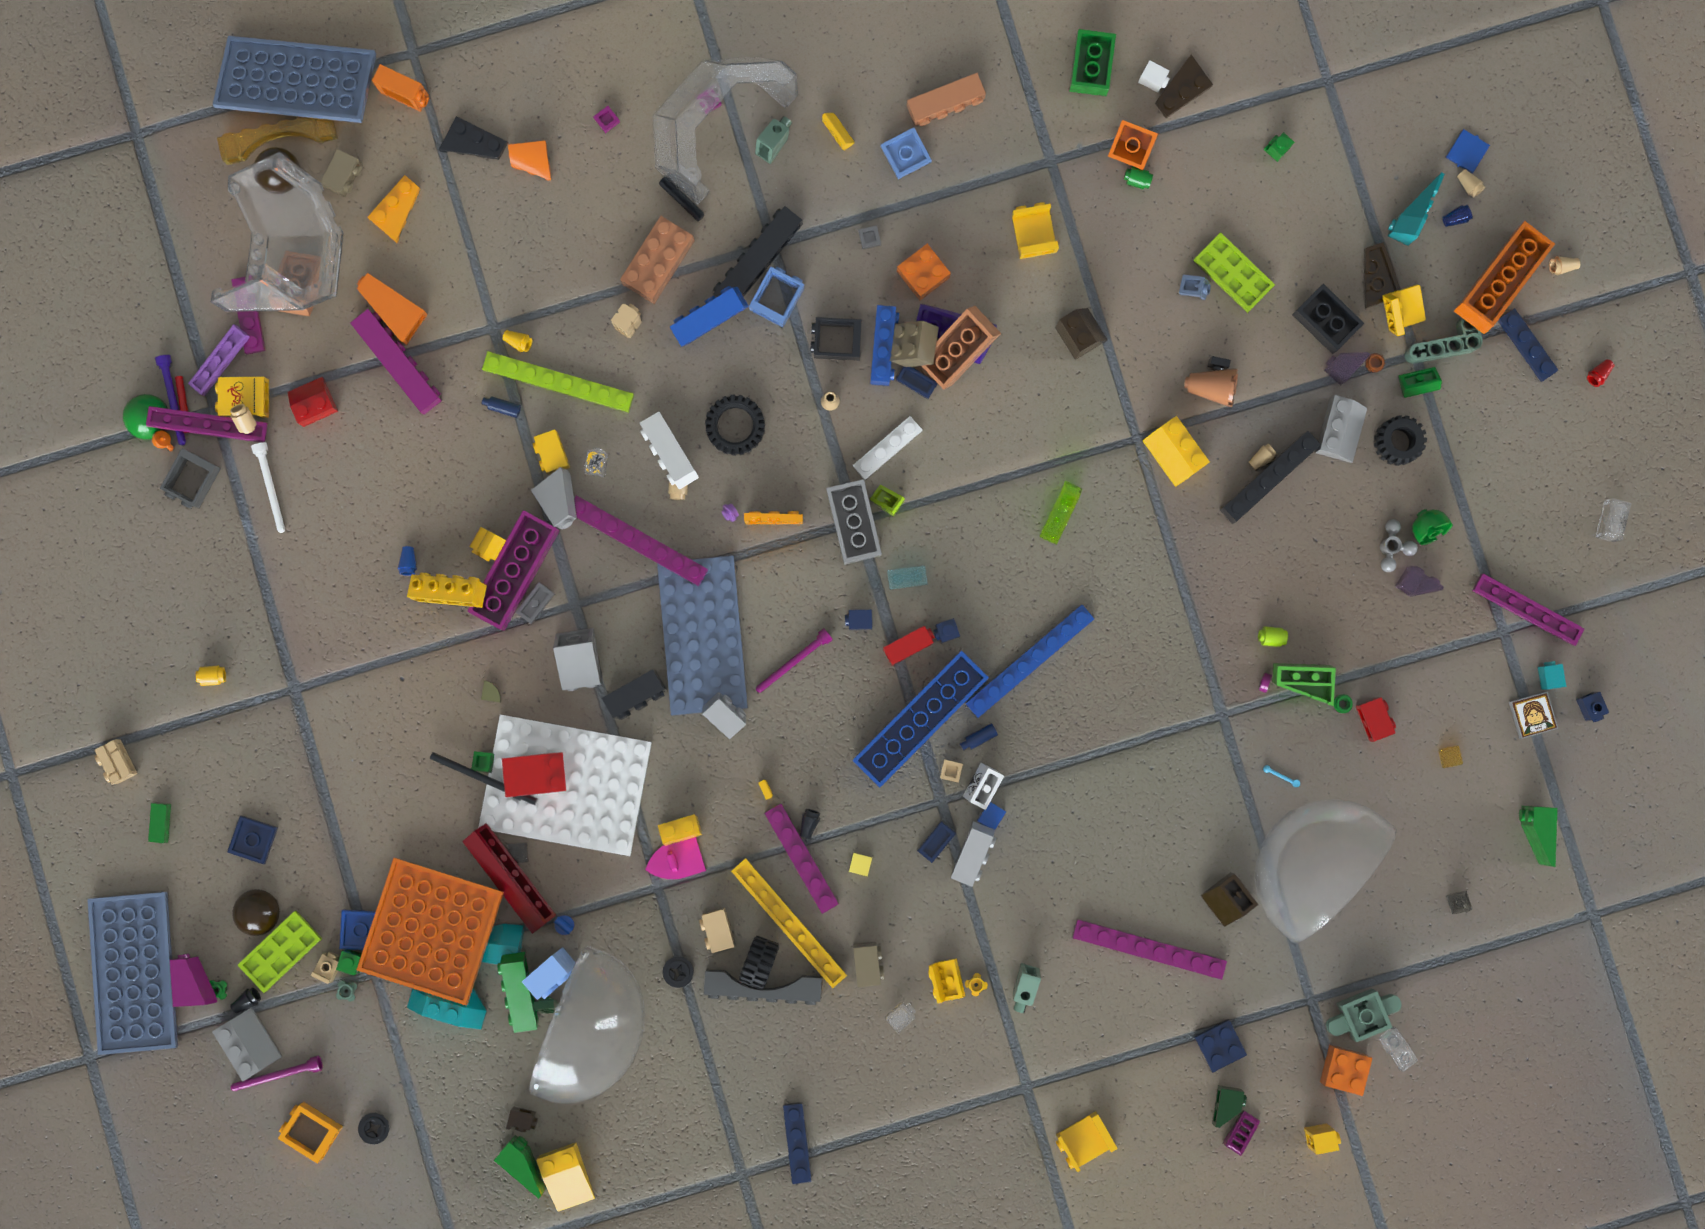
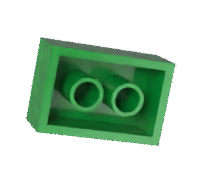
[1069,29,1116,96]

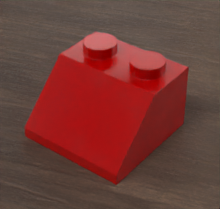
[287,377,338,427]

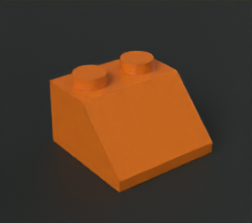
[1108,120,1158,170]

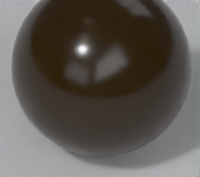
[253,147,301,194]
[232,889,280,936]

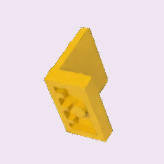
[1382,284,1426,336]

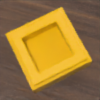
[758,779,773,800]

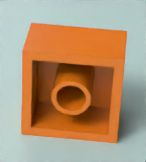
[897,243,951,301]
[1320,1044,1372,1096]

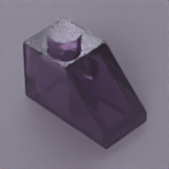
[1324,352,1371,386]

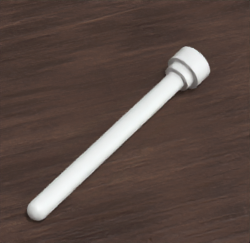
[251,442,285,533]

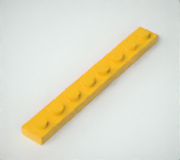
[731,858,847,988]

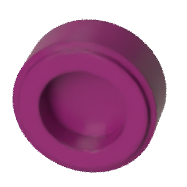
[1259,673,1272,693]

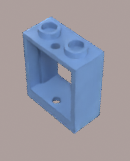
[749,266,804,328]

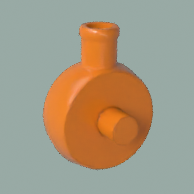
[152,430,175,452]

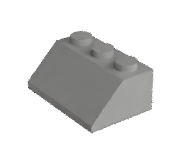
[1315,395,1367,463]
[212,1008,282,1081]

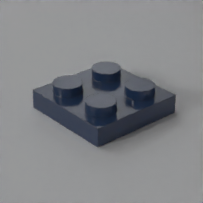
[1194,1019,1247,1072]

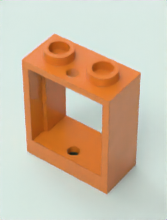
[372,64,429,112]

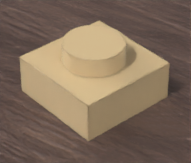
[940,760,963,783]

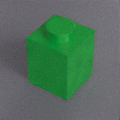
[336,949,362,976]

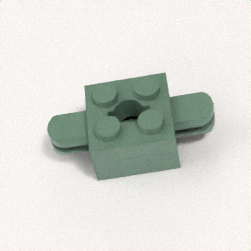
[1326,988,1402,1042]

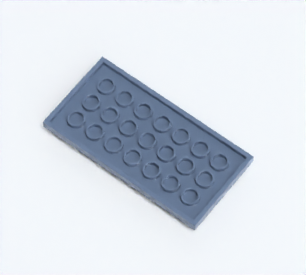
[213,36,376,123]
[657,556,748,716]
[87,892,178,1055]

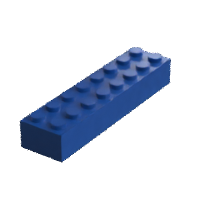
[852,651,989,788]

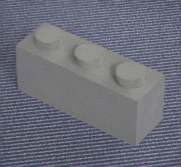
[951,821,996,887]

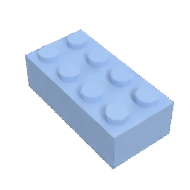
[522,947,578,1000]

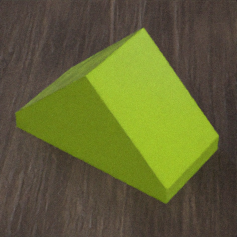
[869,484,905,517]

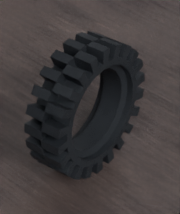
[705,395,765,456]

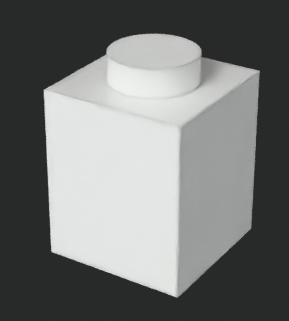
[1138,60,1170,93]

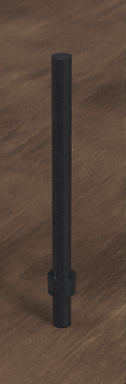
[430,752,538,805]

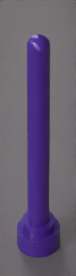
[155,355,186,446]

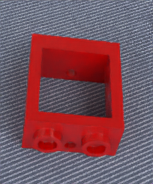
[883,626,935,666]

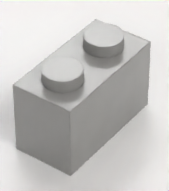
[702,692,746,739]

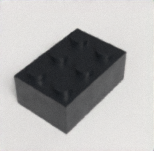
[1292,284,1364,354]
[602,669,667,720]

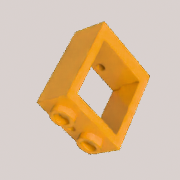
[278,1102,343,1164]

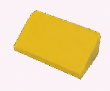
[822,113,855,151]

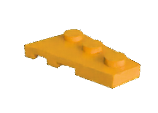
[367,175,420,243]
[744,511,803,525]

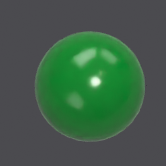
[123,394,168,440]

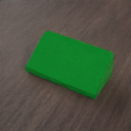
[1398,367,1442,398]
[148,803,171,843]

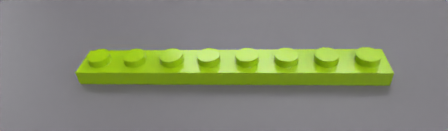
[482,351,634,413]

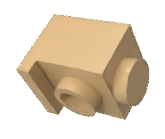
[311,952,339,984]

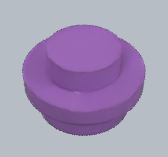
[722,503,739,522]

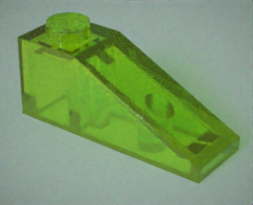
[1039,481,1082,545]

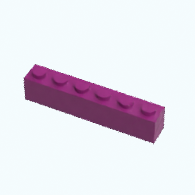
[350,309,442,415]

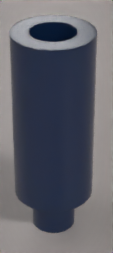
[482,396,521,418]
[960,723,998,750]

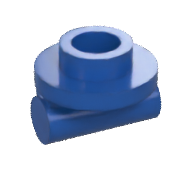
[554,915,574,935]

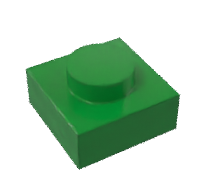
[471,751,494,773]

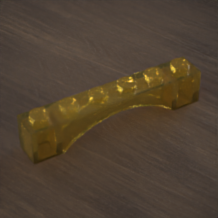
[217,117,338,165]

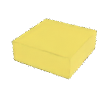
[849,853,872,877]

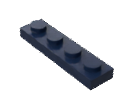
[1498,308,1559,382]
[783,1102,812,1184]

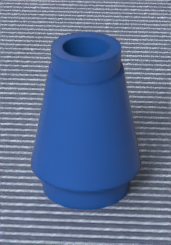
[398,546,417,576]

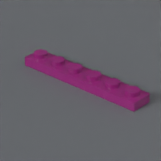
[146,406,268,443]
[1472,574,1584,646]
[764,804,839,914]

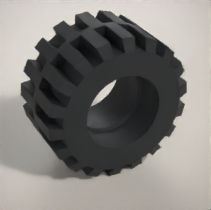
[1374,415,1427,466]
[739,936,779,990]

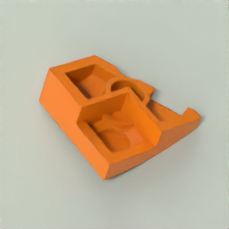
[508,141,551,180]

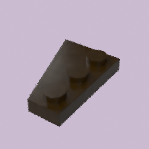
[1155,55,1213,118]
[1364,242,1400,309]

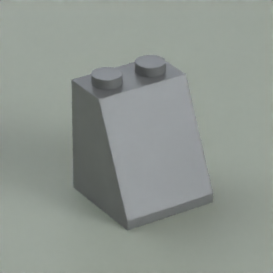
[553,628,601,691]

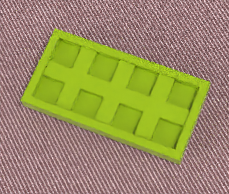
[1193,232,1275,313]
[238,911,323,993]

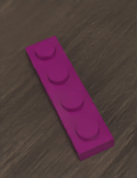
[231,276,266,355]

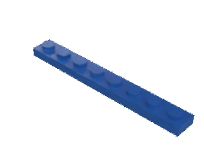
[965,605,1094,718]

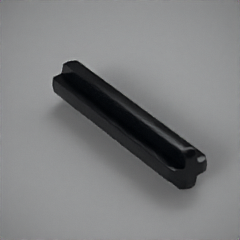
[659,177,704,221]

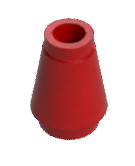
[1587,359,1615,387]

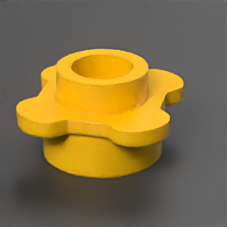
[965,973,988,996]

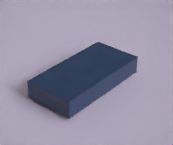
[896,367,938,399]
[917,821,956,863]

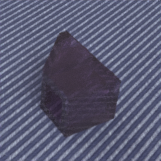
[1395,566,1444,597]

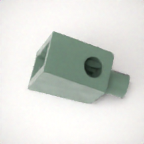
[755,116,792,164]
[1013,963,1041,1013]

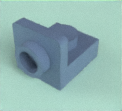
[1179,275,1211,300]

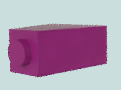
[170,953,217,1007]

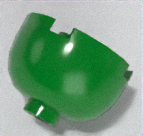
[1412,509,1453,545]

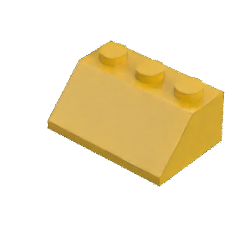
[1142,416,1210,487]

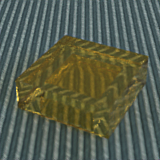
[1438,745,1463,768]

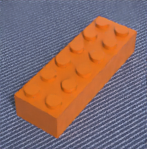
[1454,221,1555,334]

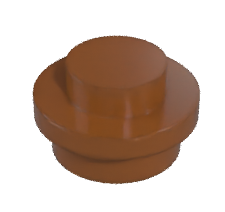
[1365,353,1385,373]

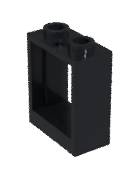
[810,317,862,361]

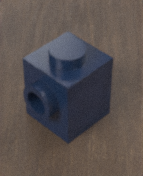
[933,618,960,644]
[1576,692,1609,722]

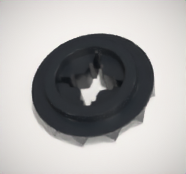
[663,956,694,988]
[358,1112,390,1145]

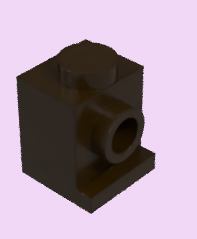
[506,1106,538,1132]

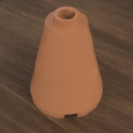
[1184,369,1238,407]

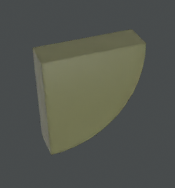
[481,681,501,703]

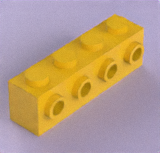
[407,572,487,608]

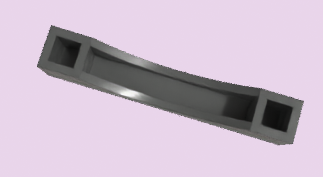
[704,969,822,1005]

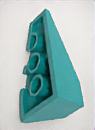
[1388,172,1445,246]
[482,923,524,964]

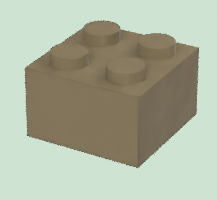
[890,321,939,367]
[853,942,884,988]

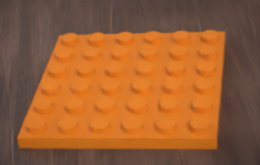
[357,858,504,1005]

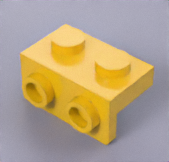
[928,958,965,1003]

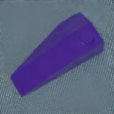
[916,304,997,364]

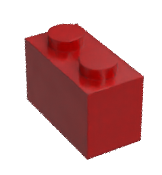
[1356,697,1396,742]

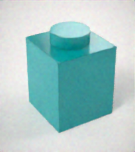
[1537,661,1567,690]

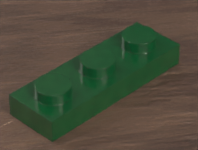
[534,997,563,1014]

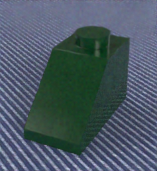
[1212,1085,1247,1128]

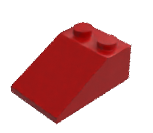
[502,752,566,797]

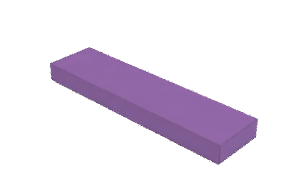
[188,324,250,396]

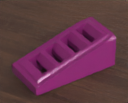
[1223,1110,1260,1156]

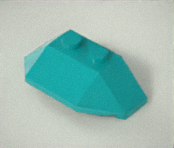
[407,988,487,1029]

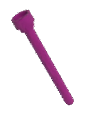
[756,628,833,693]
[230,1056,323,1091]

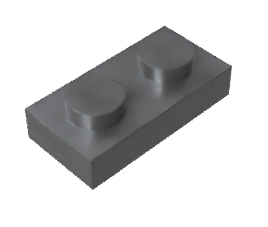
[515,582,555,624]

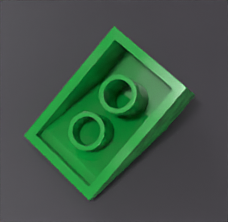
[1519,806,1558,867]
[494,1135,547,1199]

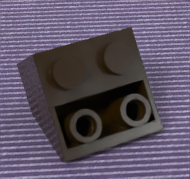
[1200,872,1258,927]

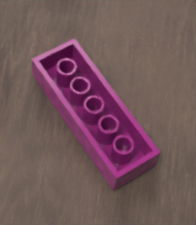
[467,510,560,631]

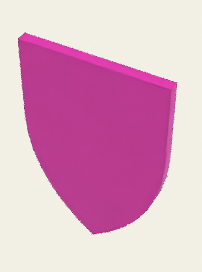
[645,837,706,879]

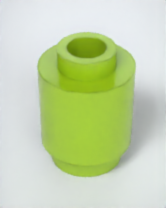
[1258,626,1288,647]

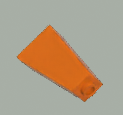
[357,273,428,345]

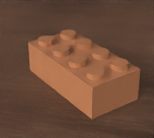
[620,216,695,304]
[922,306,1001,390]

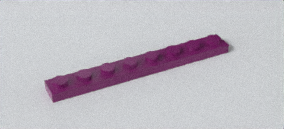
[574,495,708,587]
[1072,919,1227,980]

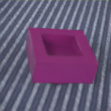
[593,106,620,134]

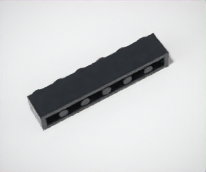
[713,206,803,298]
[1220,431,1321,524]

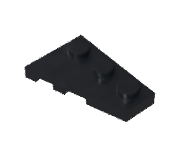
[439,116,508,160]

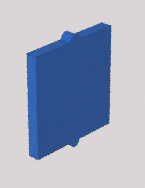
[1446,129,1490,174]

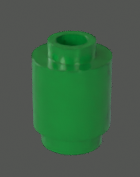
[1124,166,1153,189]

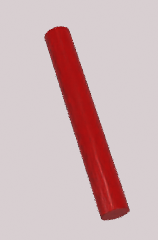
[175,376,189,433]

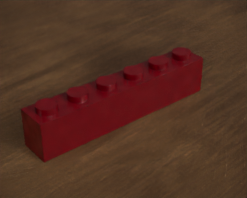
[462,823,556,934]

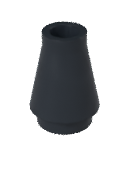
[800,809,821,839]
[230,988,261,1014]

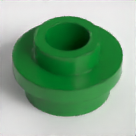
[1334,694,1353,713]

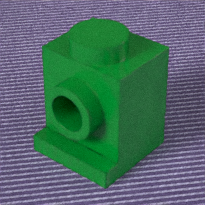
[1263,132,1295,162]

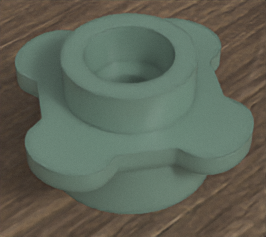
[336,981,357,1002]

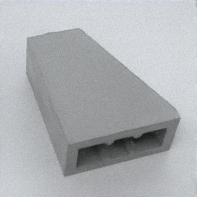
[531,467,577,529]

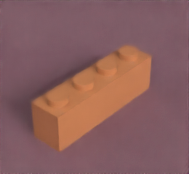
[906,73,986,126]

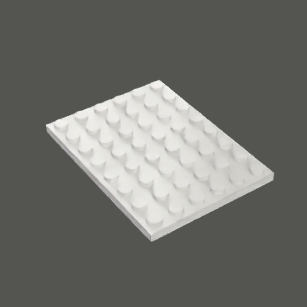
[478,715,652,856]

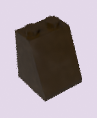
[1055,308,1107,360]

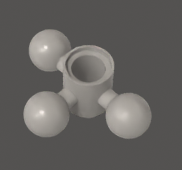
[1380,519,1418,572]

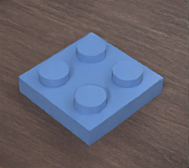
[880,127,932,179]

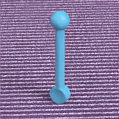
[1263,765,1300,787]

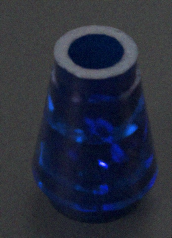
[1442,205,1473,227]

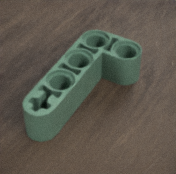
[1404,318,1482,364]

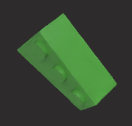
[1272,663,1336,706]

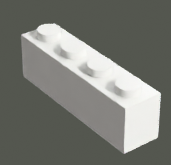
[640,412,699,489]

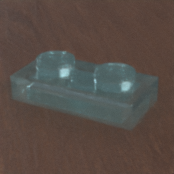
[887,565,928,590]

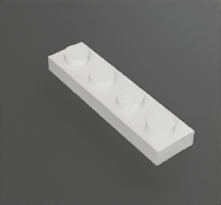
[853,416,923,480]

